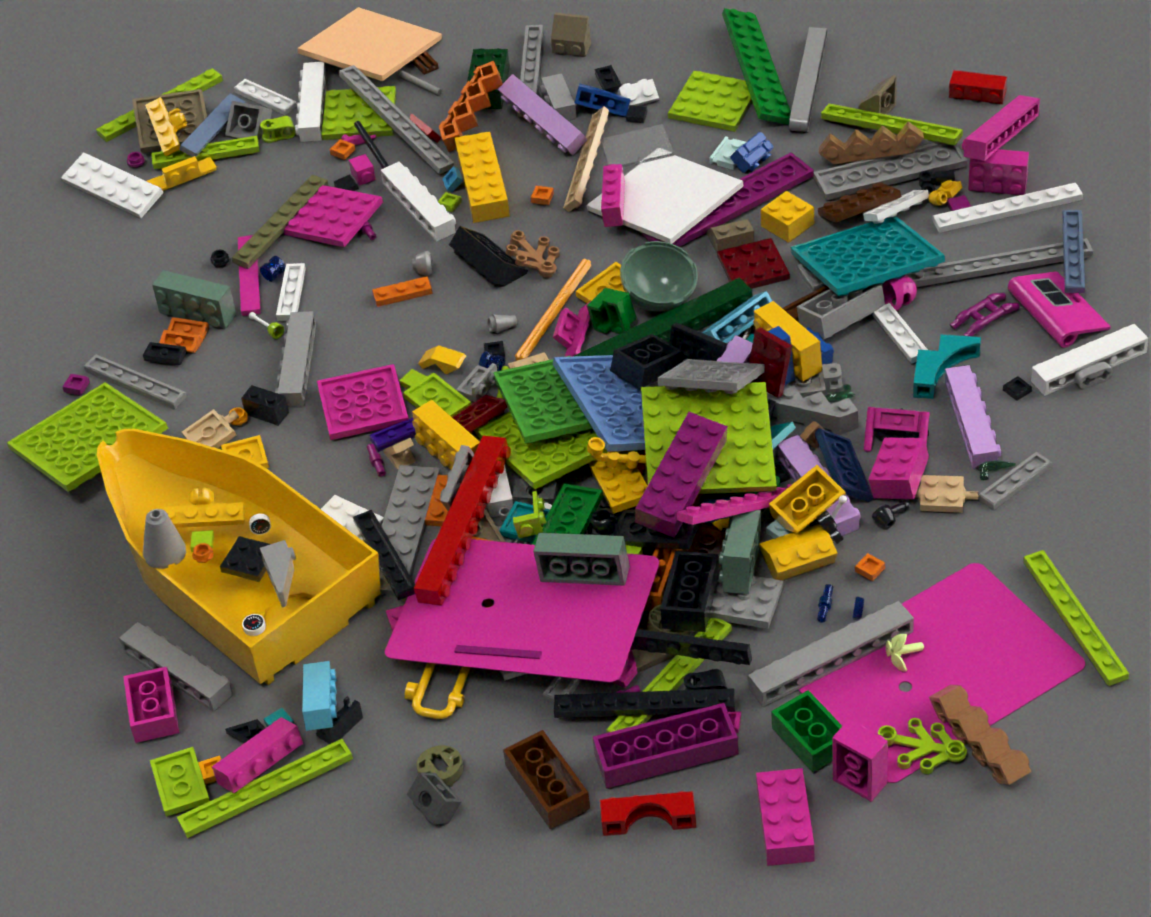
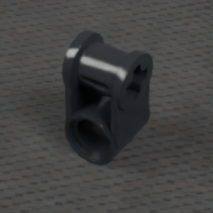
[684,669,727,690]

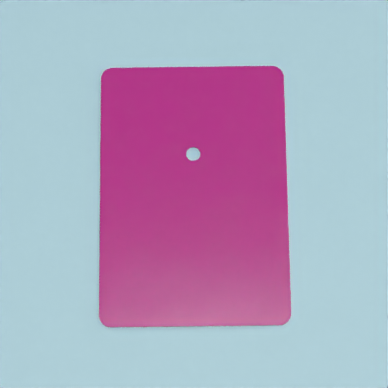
[385,538,659,682]
[798,563,1085,783]

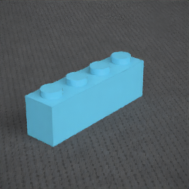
[702,291,772,343]
[302,661,337,731]

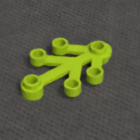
[878,718,967,774]

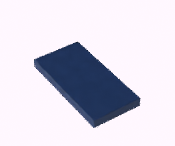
[815,428,873,502]

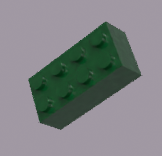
[467,48,510,109]

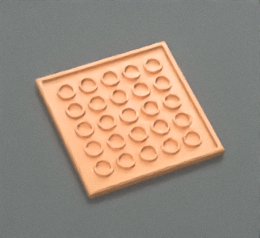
[298,7,442,81]

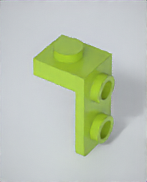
[513,491,546,538]

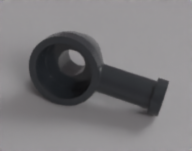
[872,500,909,529]

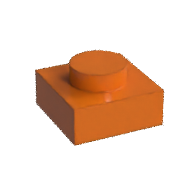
[330,139,355,160]
[531,186,554,205]
[855,553,885,581]

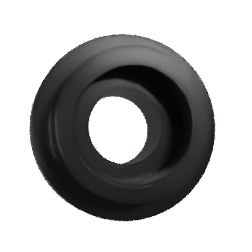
[210,249,229,266]

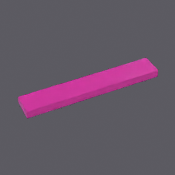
[238,235,261,316]

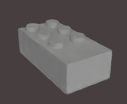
[797,284,885,339]

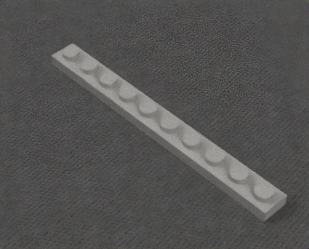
[339,65,454,174]
[905,238,1093,287]

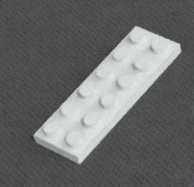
[61,152,164,218]

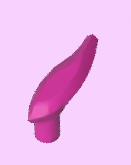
[341,135,376,145]

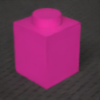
[349,154,376,186]

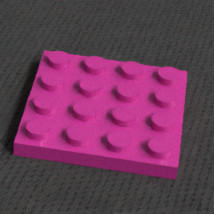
[283,185,383,247]
[317,364,409,440]

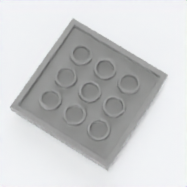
[658,359,765,394]

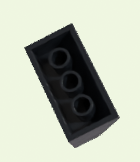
[449,226,528,286]

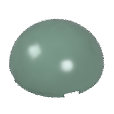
[620,241,698,312]

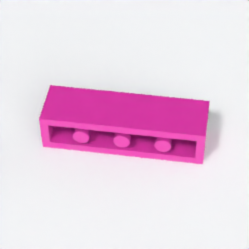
[601,164,625,227]
[212,717,303,793]

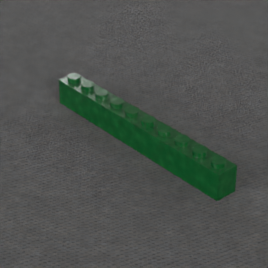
[574,277,753,357]

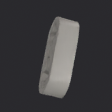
[1074,362,1113,389]

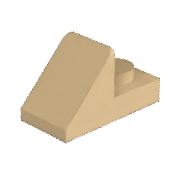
[383,438,415,470]

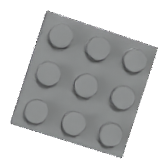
[709,572,783,629]

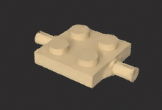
[182,409,239,449]
[914,475,978,513]

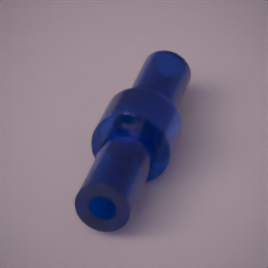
[817,584,834,623]

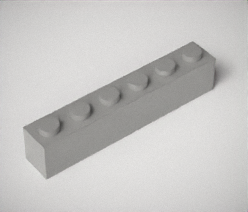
[275,311,316,407]
[119,622,232,712]

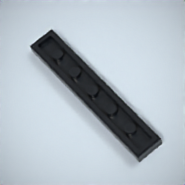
[353,510,415,600]

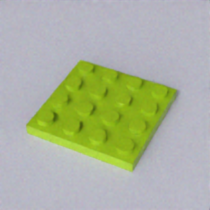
[668,71,752,132]
[322,86,396,140]

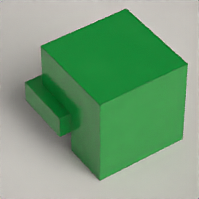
[586,288,637,334]

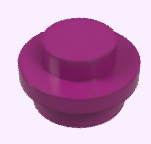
[127,152,145,168]

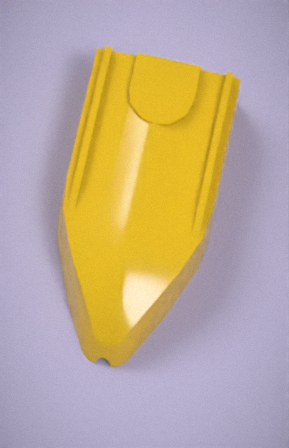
[97,429,381,685]

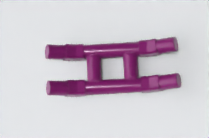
[950,293,1020,337]

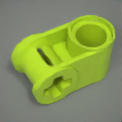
[260,116,296,143]

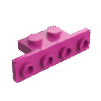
[553,301,591,357]

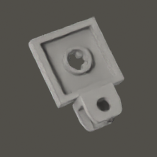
[784,363,843,398]

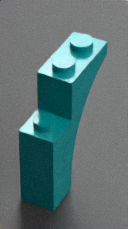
[913,334,981,399]

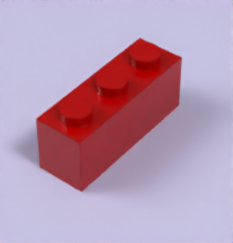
[949,70,1007,104]

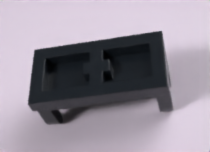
[316,696,363,744]

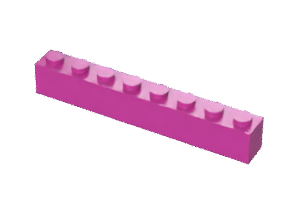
[962,95,1040,161]

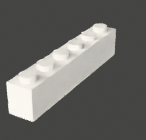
[295,62,327,142]
[381,161,456,242]
[1031,324,1148,396]

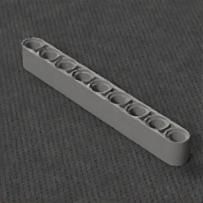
[789,27,827,132]

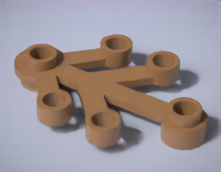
[506,230,560,278]

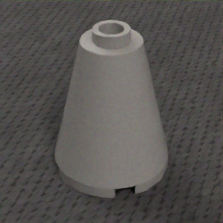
[143,509,186,569]

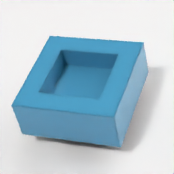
[442,166,463,192]

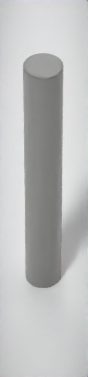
[399,71,442,96]

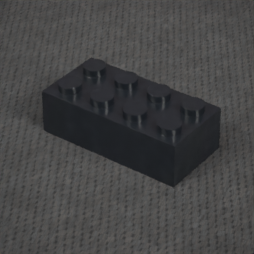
[660,551,719,632]

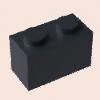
[241,385,289,426]

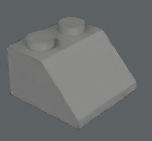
[225,101,273,141]

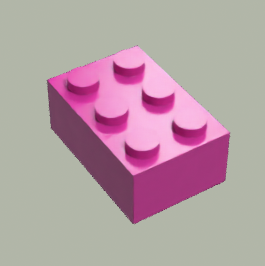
[968,149,1029,195]
[868,437,929,499]
[123,666,180,743]
[832,719,888,802]

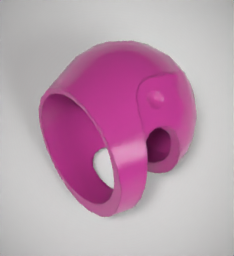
[882,275,917,311]

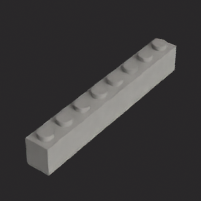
[748,601,914,707]

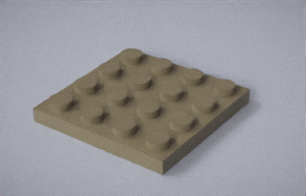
[132,89,212,153]

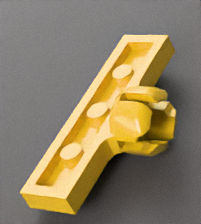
[145,97,187,156]
[159,487,244,528]

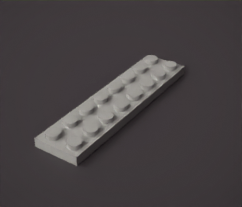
[814,142,967,200]
[379,465,441,596]

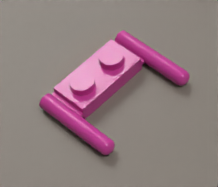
[863,407,930,452]

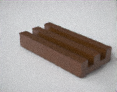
[411,51,439,75]

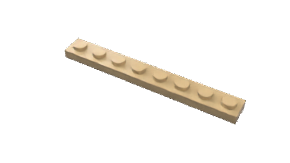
[563,106,609,212]

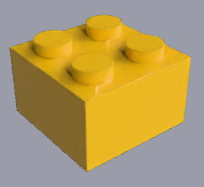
[761,191,814,243]

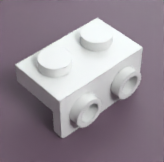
[617,79,659,106]

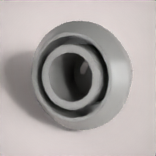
[412,250,432,276]

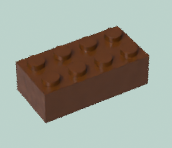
[503,730,590,829]

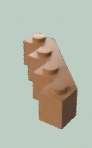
[819,122,924,164]
[929,685,1032,785]

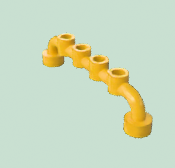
[587,437,646,469]

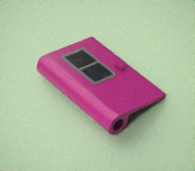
[1007,272,1111,348]

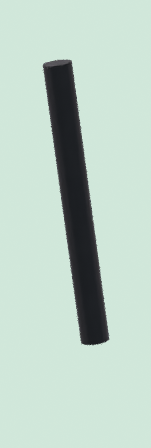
[354,121,389,169]

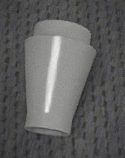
[487,314,517,334]

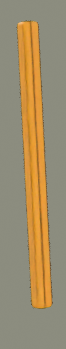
[515,259,591,361]

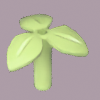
[885,634,924,672]

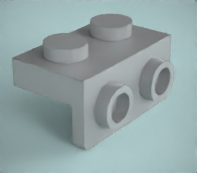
[456,363,497,402]

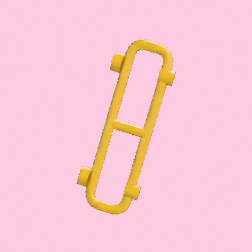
[405,599,493,719]

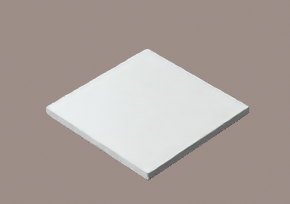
[587,149,744,244]

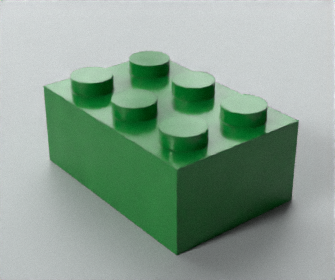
[771,690,842,772]

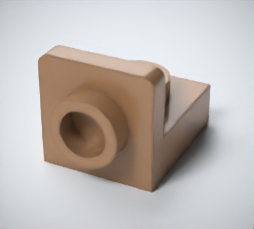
[800,421,825,449]

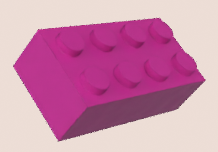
[756,768,815,866]

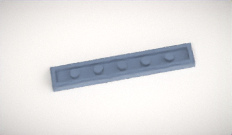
[179,93,245,157]
[1062,210,1085,293]

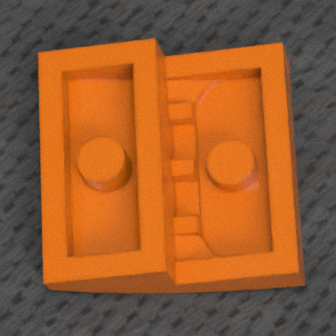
[159,317,209,353]

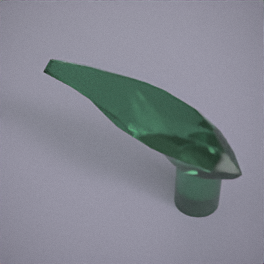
[825,384,855,402]
[975,460,1015,480]

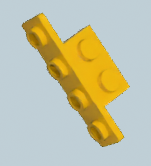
[147,156,217,191]

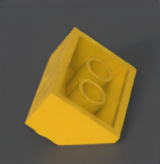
[769,465,846,534]
[759,524,838,580]

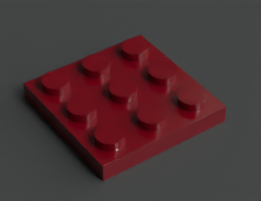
[717,238,790,289]

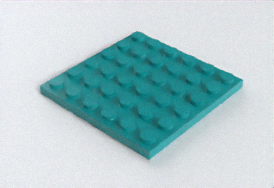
[790,216,945,296]

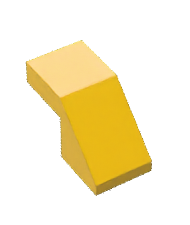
[418,345,466,374]

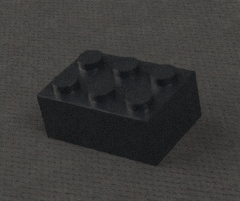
[610,334,683,389]

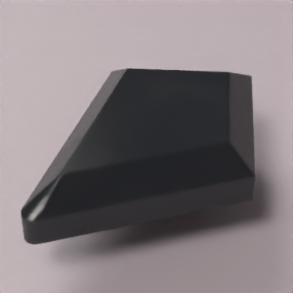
[225,719,265,743]

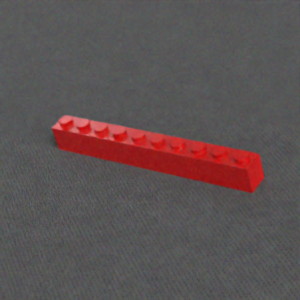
[414,435,511,606]

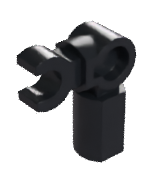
[919,170,955,192]
[815,510,843,544]

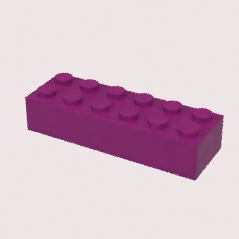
[635,412,728,538]
[592,703,739,788]

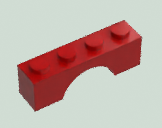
[600,791,696,836]

